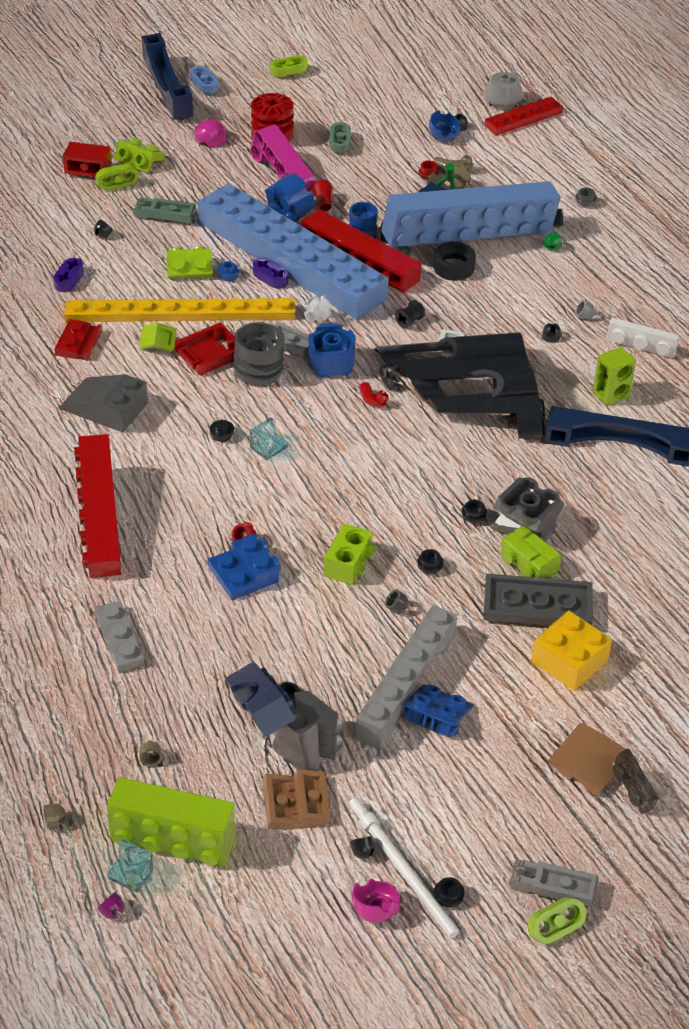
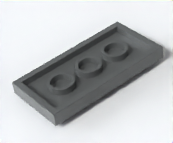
[483,573,593,626]

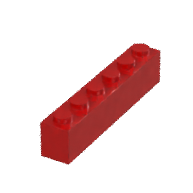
[302,209,421,293]
[74,434,122,578]

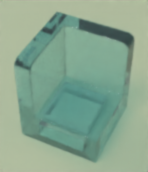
[250,417,288,461]
[107,839,154,893]

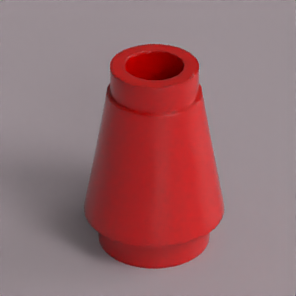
[312,179,333,212]

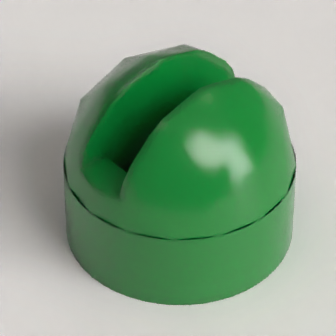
[544,231,562,251]

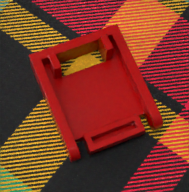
[174,322,235,375]

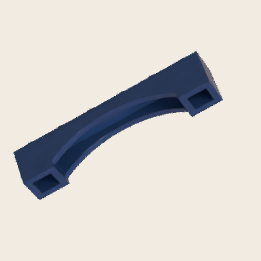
[141,33,193,120]
[545,406,689,467]

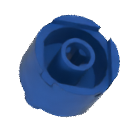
[265,173,315,222]
[308,323,356,377]

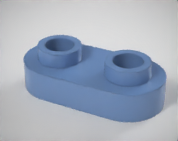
[190,66,219,95]

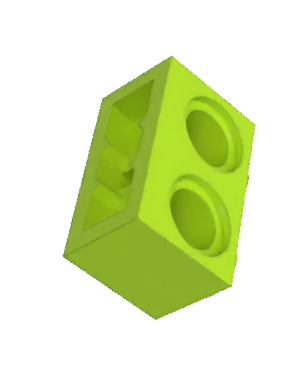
[593,347,636,406]
[324,523,375,585]

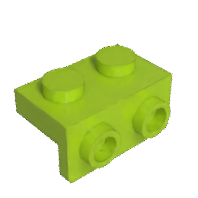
[114,137,166,173]
[166,246,213,279]

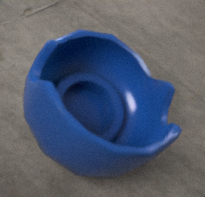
[429,110,461,142]

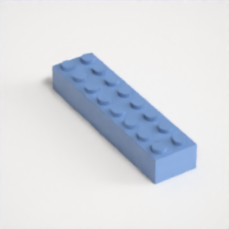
[381,181,561,247]

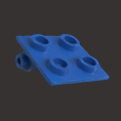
[403,684,474,737]

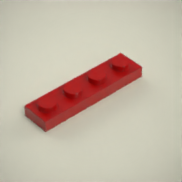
[485,96,563,136]

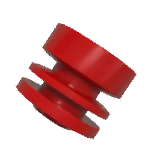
[251,93,294,142]

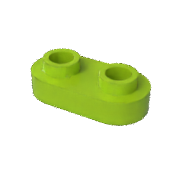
[270,55,308,78]
[95,163,139,190]
[528,897,587,944]

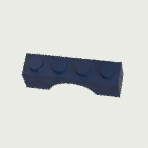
[225,661,296,738]

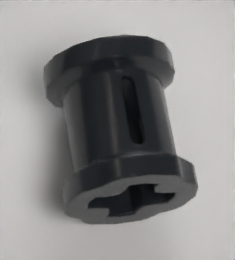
[395,300,425,328]

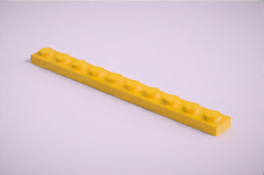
[64,298,295,322]

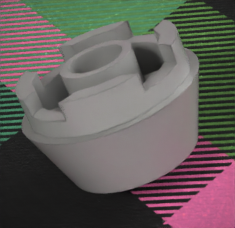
[484,72,524,111]

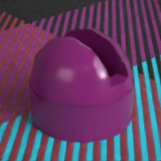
[97,891,125,920]

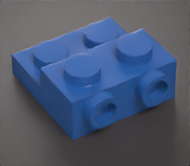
[208,534,281,600]

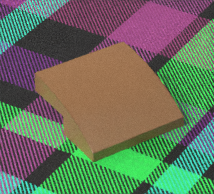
[547,723,630,796]
[262,769,331,829]

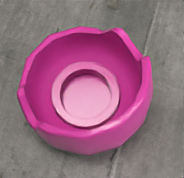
[194,119,228,148]
[351,878,400,923]

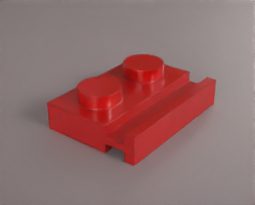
[54,319,102,361]

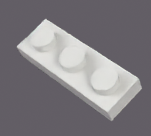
[606,317,679,359]

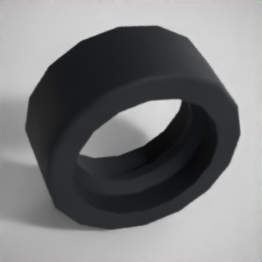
[433,241,476,281]

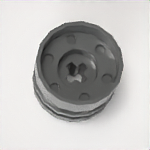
[233,322,285,385]

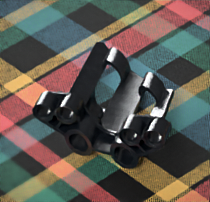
[374,332,545,439]

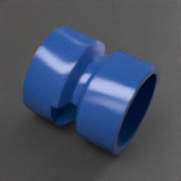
[349,202,378,239]

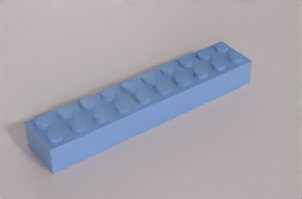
[198,183,388,320]

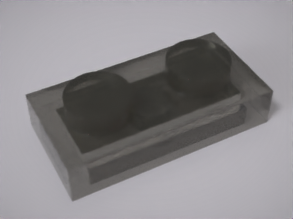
[612,749,659,814]

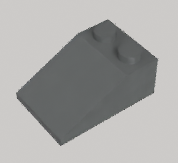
[60,374,148,432]

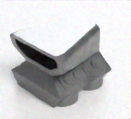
[492,477,565,541]
[272,690,343,771]

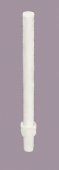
[348,797,459,938]

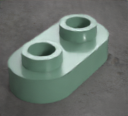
[329,122,351,154]

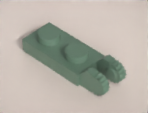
[132,198,196,223]

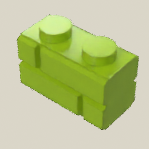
[500,525,562,578]

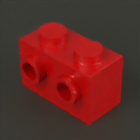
[63,142,112,178]

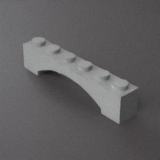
[355,605,457,751]

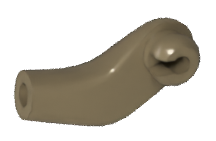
[433,155,473,173]

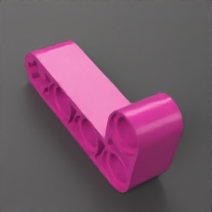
[251,124,315,190]

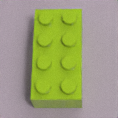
[106,777,236,867]

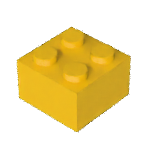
[531,610,612,691]

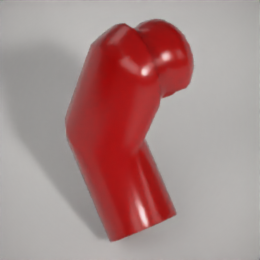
[359,382,389,408]

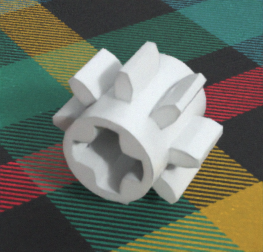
[303,295,332,324]

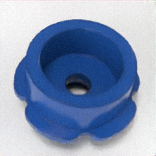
[217,261,240,282]

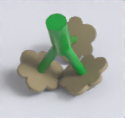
[426,163,471,190]

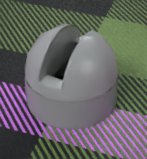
[575,300,595,320]

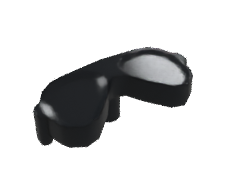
[380,365,400,390]

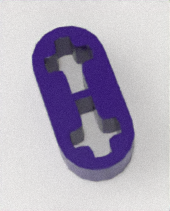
[53,258,84,292]
[252,258,289,289]

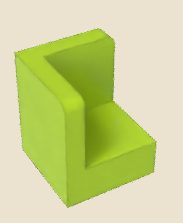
[139,322,177,352]

